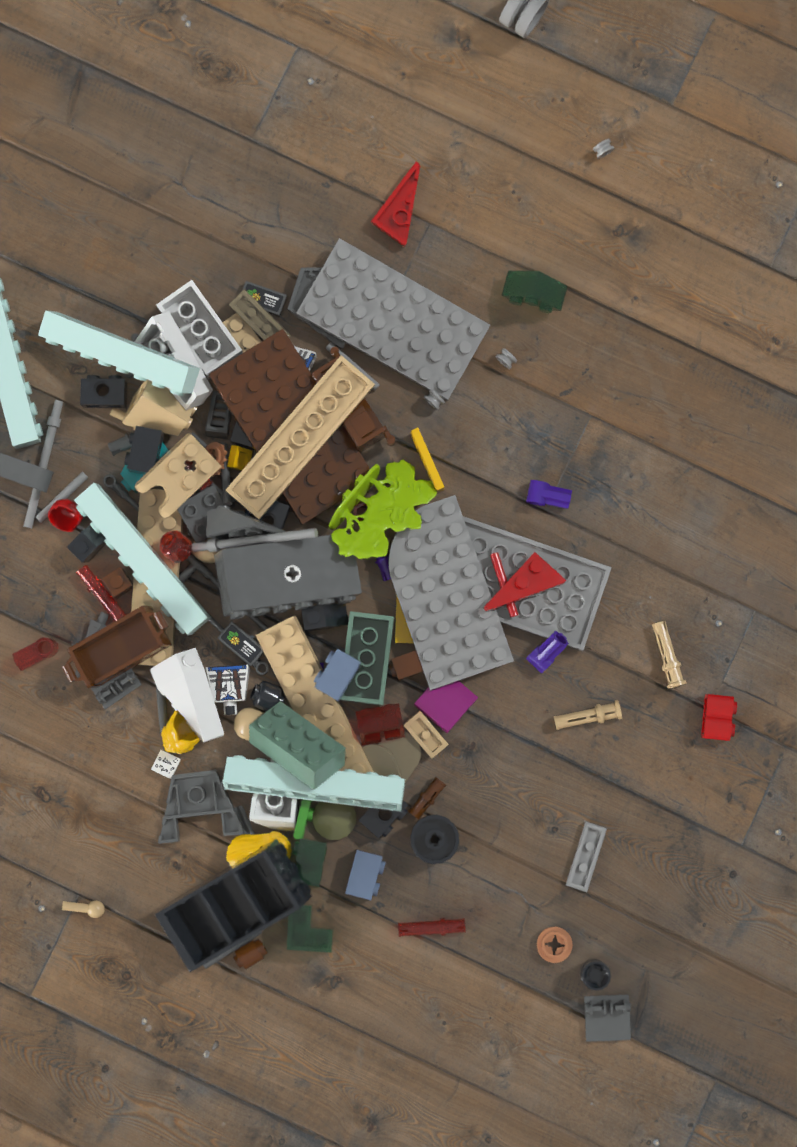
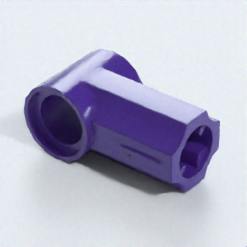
[526,480,572,509]
[526,631,569,674]

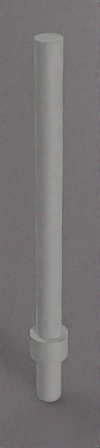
[23,400,63,529]
[192,528,318,552]

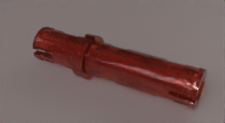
[76,565,127,621]
[398,918,466,937]

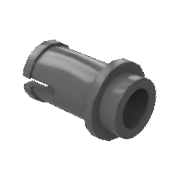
[108,433,132,456]

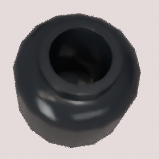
[250,681,285,712]

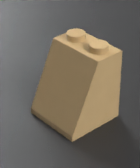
[122,379,197,436]

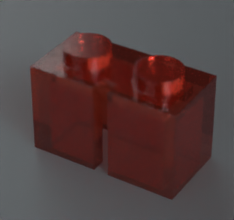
[356,703,405,745]

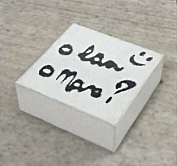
[151,750,181,779]

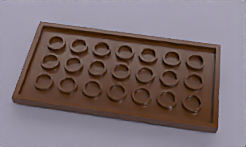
[208,329,370,525]

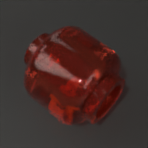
[159,530,192,563]

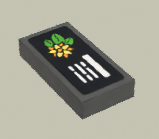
[242,281,287,317]
[218,621,264,667]

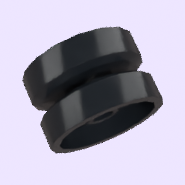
[410,814,459,864]

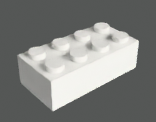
[156,280,243,380]

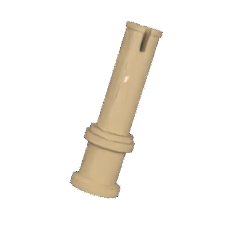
[652,621,687,689]
[554,700,622,730]

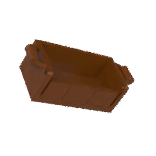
[311,347,395,453]
[62,605,172,688]

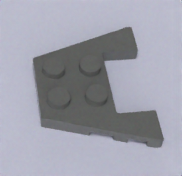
[287,268,345,350]
[158,770,245,844]

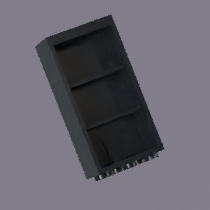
[155,839,312,972]

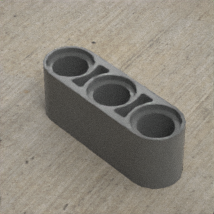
[0,453,54,493]

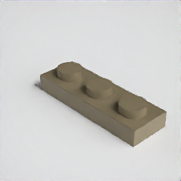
[229,289,291,340]

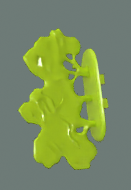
[329,460,437,559]

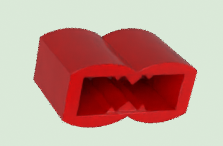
[701,694,737,741]

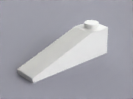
[150,648,224,743]
[249,759,298,831]

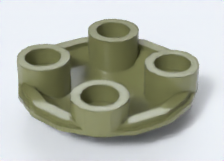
[313,802,356,840]

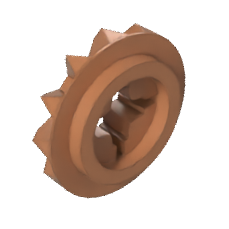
[205,442,227,477]
[537,927,572,963]

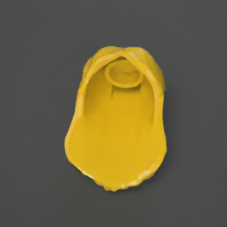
[161,710,201,754]
[226,831,292,865]

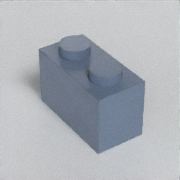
[314,649,362,702]
[345,849,386,900]

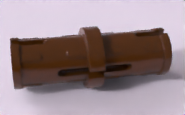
[408,776,447,820]

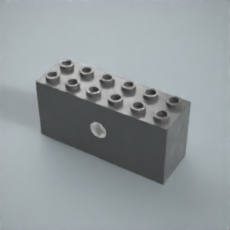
[214,532,362,620]

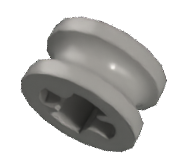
[593,139,615,159]
[496,348,517,369]
[423,389,445,410]

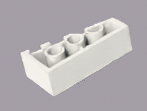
[134,311,213,410]

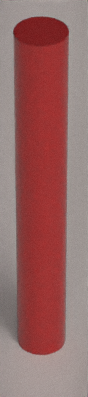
[490,552,519,618]

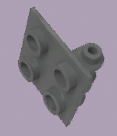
[177,485,224,543]
[91,669,142,710]
[584,994,631,1042]

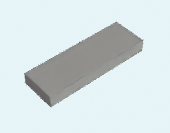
[565,821,607,892]

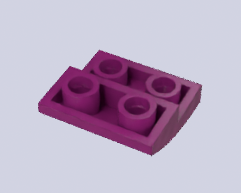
[414,681,478,733]

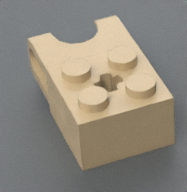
[135,433,222,518]

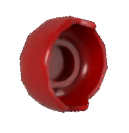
[48,498,83,532]

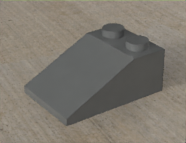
[206,505,286,540]

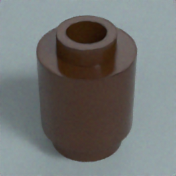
[233,938,268,970]

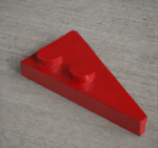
[371,161,421,247]
[483,552,566,611]

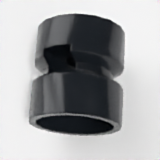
[579,959,611,991]

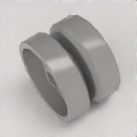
[499,0,550,38]

